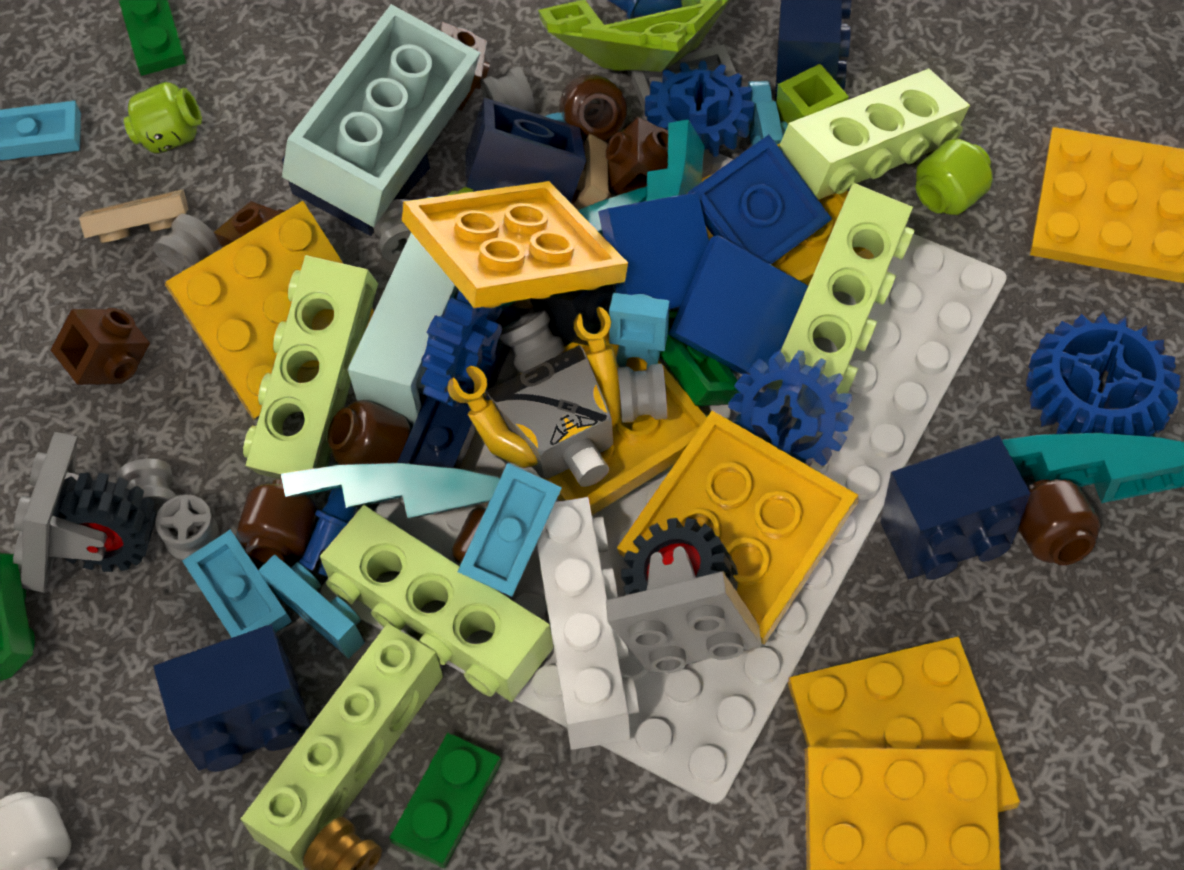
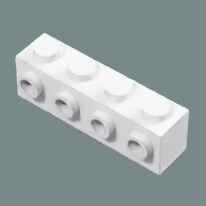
[536,497,639,750]

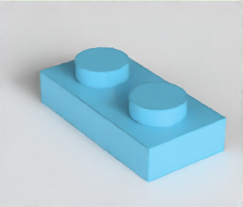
[0,101,81,160]
[457,463,562,597]
[182,529,292,638]
[258,554,365,659]

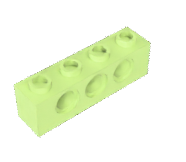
[779,69,970,200]
[766,183,915,394]
[243,255,378,479]
[320,505,553,702]
[241,623,443,870]

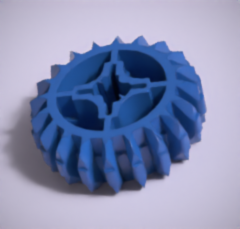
[1026,312,1180,437]

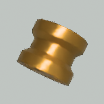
[303,817,382,870]

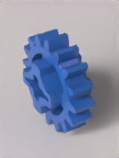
[645,61,754,157]
[421,291,502,407]
[728,350,854,467]

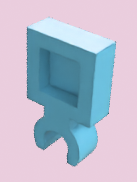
[748,81,788,146]
[609,293,669,368]

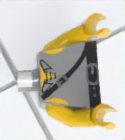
[447,307,621,487]

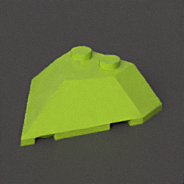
[538,0,730,72]

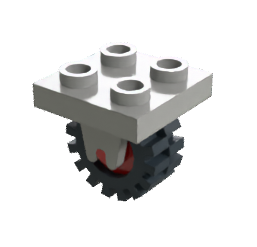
[13,432,157,593]
[606,518,762,673]

